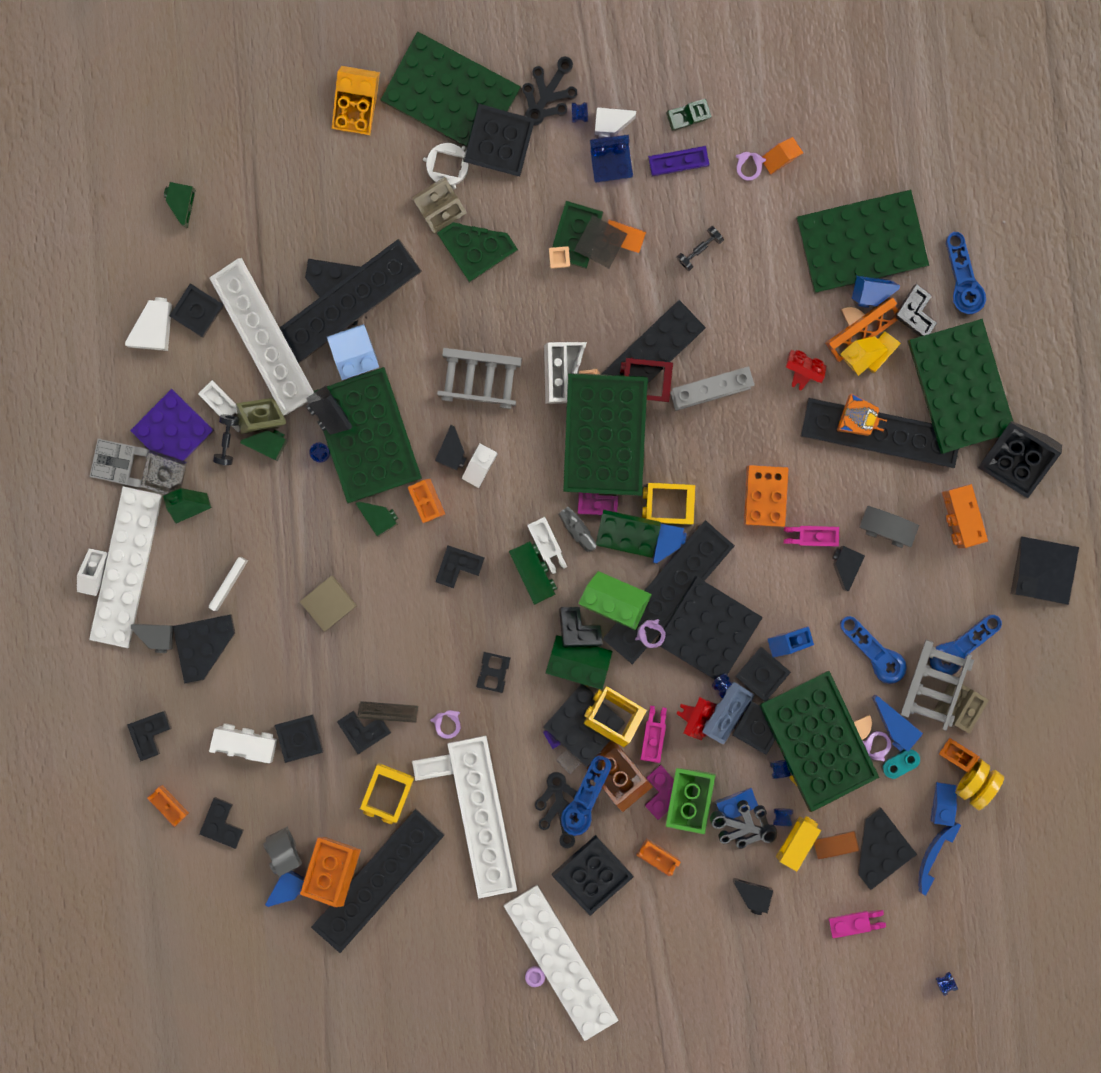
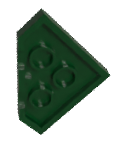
[437,222,518,283]

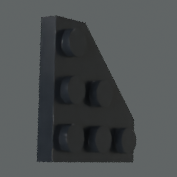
[305,259,360,326]
[173,614,235,684]
[858,807,917,890]

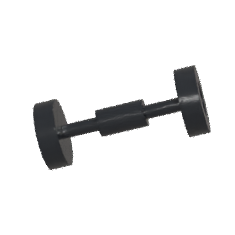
[676,226,724,271]
[213,414,240,465]

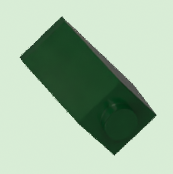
[164,182,196,228]
[240,429,288,461]
[163,488,212,524]
[356,502,399,537]

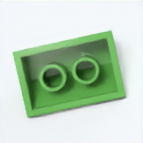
[579,571,652,630]
[666,768,716,834]

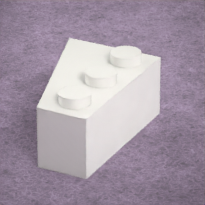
[544,342,587,404]
[209,723,278,763]

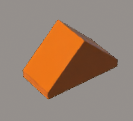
[762,137,803,175]
[939,738,980,773]

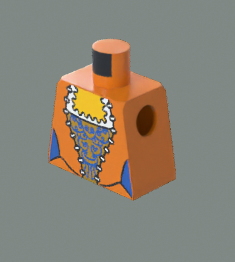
[837,394,887,436]

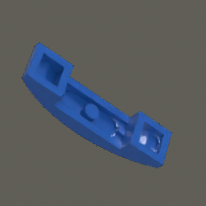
[918,822,961,896]

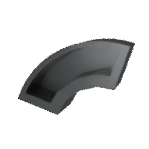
[859,506,920,548]
[263,826,302,877]

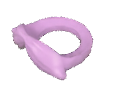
[736,152,766,180]
[635,619,666,648]
[430,710,461,739]
[863,731,891,762]

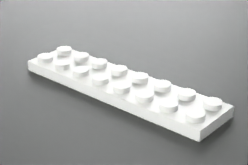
[210,258,314,416]
[89,486,163,648]
[448,736,517,899]
[504,885,618,1041]

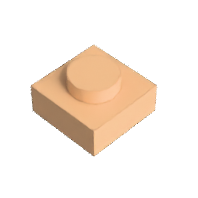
[549,246,570,269]

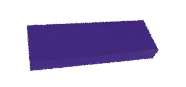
[648,146,709,177]

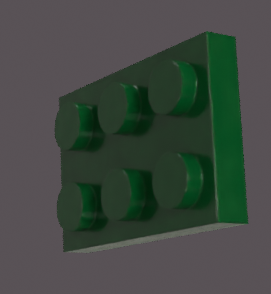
[549,201,603,269]
[596,509,661,558]

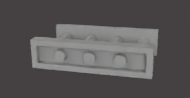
[437,348,522,409]
[670,366,755,411]
[901,639,974,731]

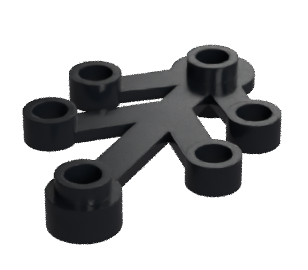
[522,56,577,126]
[535,772,579,849]
[710,800,777,849]

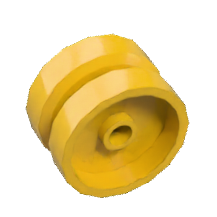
[955,759,1004,810]

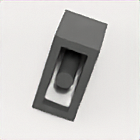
[131,624,174,653]

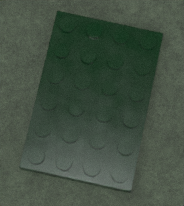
[381,31,521,147]
[796,189,929,294]
[907,318,1014,454]
[313,367,422,504]
[563,373,648,496]
[759,671,880,812]

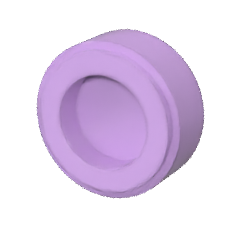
[525,966,545,987]

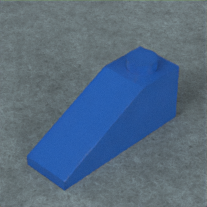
[872,695,923,752]

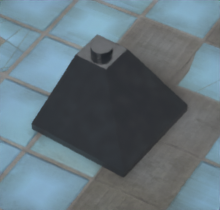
[978,421,1062,498]
[1010,536,1079,605]

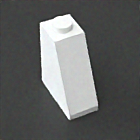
[125,297,172,351]

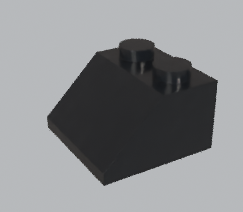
[306,385,352,435]

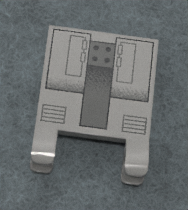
[90,439,150,488]

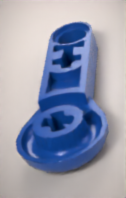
[946,232,986,314]
[930,615,1002,675]
[840,616,907,684]
[561,756,611,836]

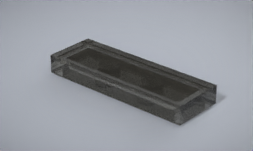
[357,701,419,723]

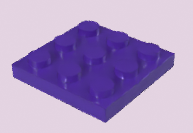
[130,389,214,472]

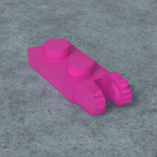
[783,526,839,547]
[640,706,667,763]
[828,910,886,938]

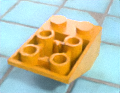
[331,66,380,135]

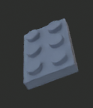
[702,682,755,745]

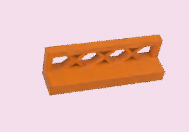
[825,297,898,362]

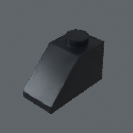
[435,425,467,471]
[832,546,865,591]
[733,878,773,915]

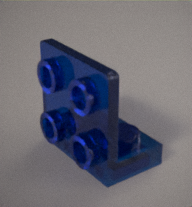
[589,134,633,183]

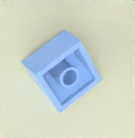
[327,324,379,380]

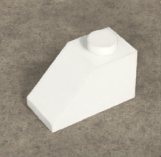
[595,108,636,139]
[462,444,498,488]
[77,549,108,596]

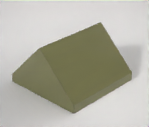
[236,398,286,434]

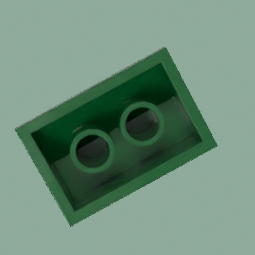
[509,541,557,605]
[545,635,613,690]

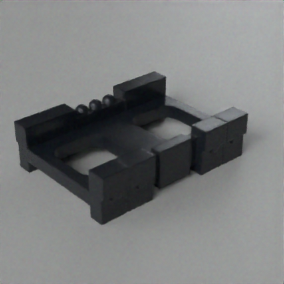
[476,652,511,693]

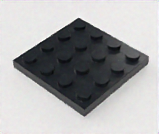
[655,576,763,684]

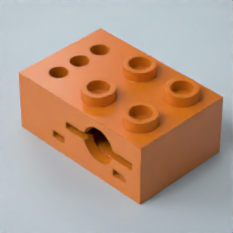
[744,465,788,527]
[942,484,988,548]
[300,837,361,907]

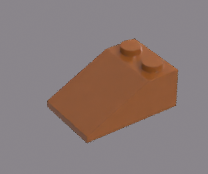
[586,740,653,812]

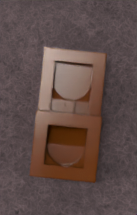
[814,831,859,859]

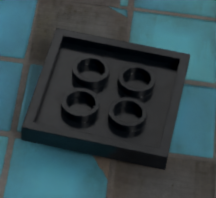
[463,104,535,177]
[542,684,625,767]
[552,835,634,916]

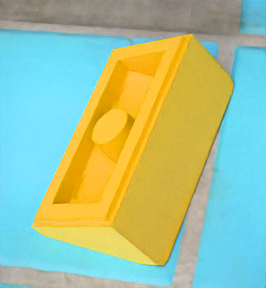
[867,332,901,373]

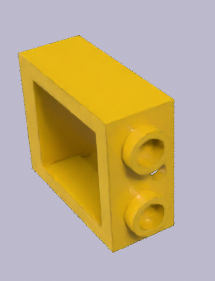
[642,483,695,525]
[583,686,647,747]
[360,763,415,824]
[776,816,821,872]

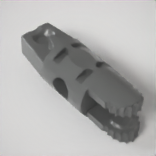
[558,507,597,552]

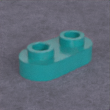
[882,749,920,779]

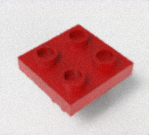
[785,350,827,390]
[677,697,717,740]

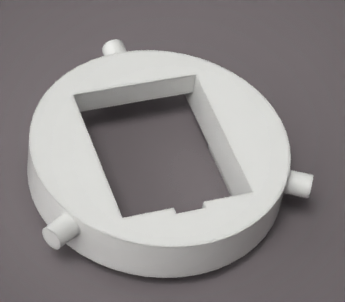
[423,143,469,189]

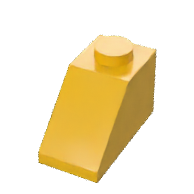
[840,336,888,376]

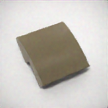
[412,177,467,233]
[300,575,357,632]
[934,683,989,734]

